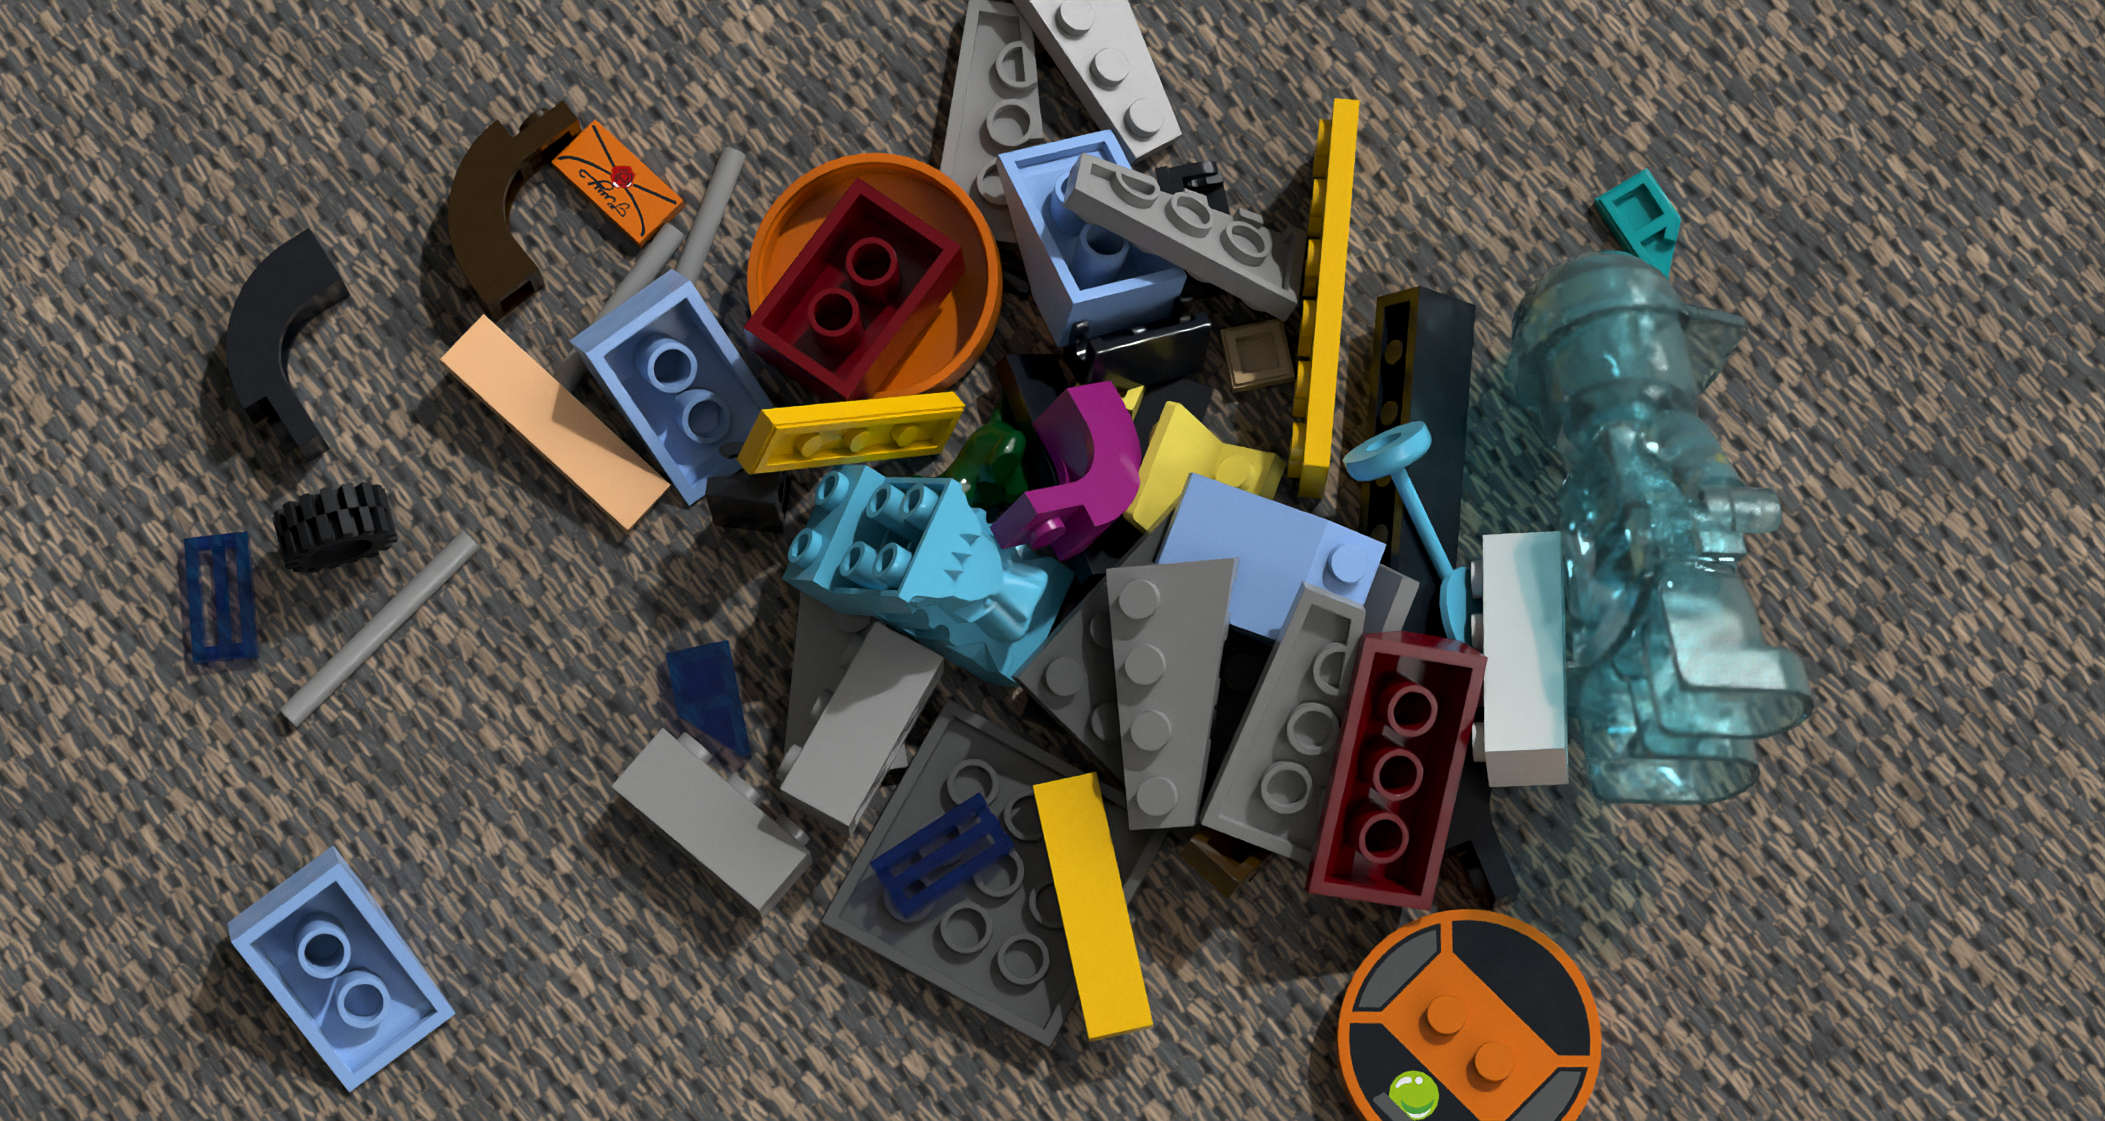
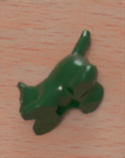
[911,389,1042,516]

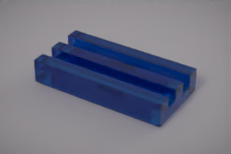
[184,531,260,665]
[870,792,1015,920]

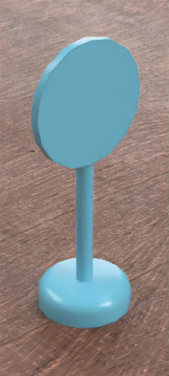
[1342,421,1484,655]

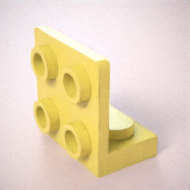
[1123,401,1286,534]

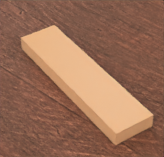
[440,314,671,533]

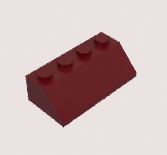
[1304,631,1488,911]

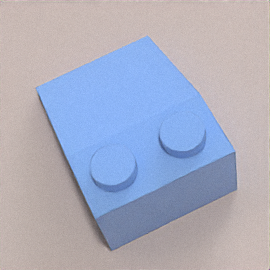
[996,129,1187,348]
[569,269,775,506]
[1154,472,1387,647]
[227,846,456,1093]

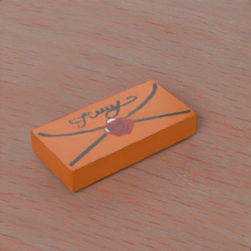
[551,119,685,249]

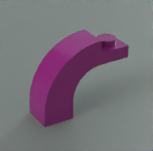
[989,380,1142,561]

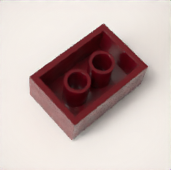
[743,177,966,403]

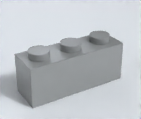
[776,621,944,838]
[611,728,813,920]

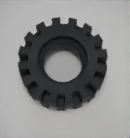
[272,482,398,573]

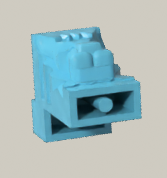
[782,465,1075,688]

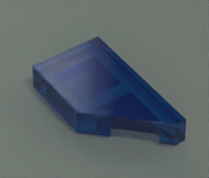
[666,640,752,759]

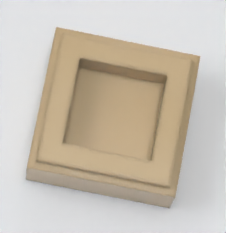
[1220,318,1295,393]

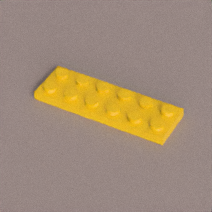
[1287,98,1360,499]

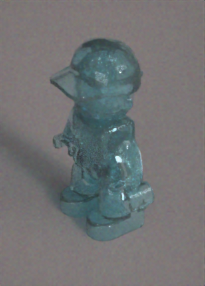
[1504,250,1815,805]

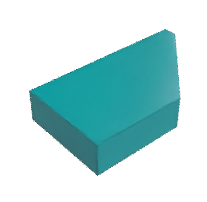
[1593,168,1681,298]

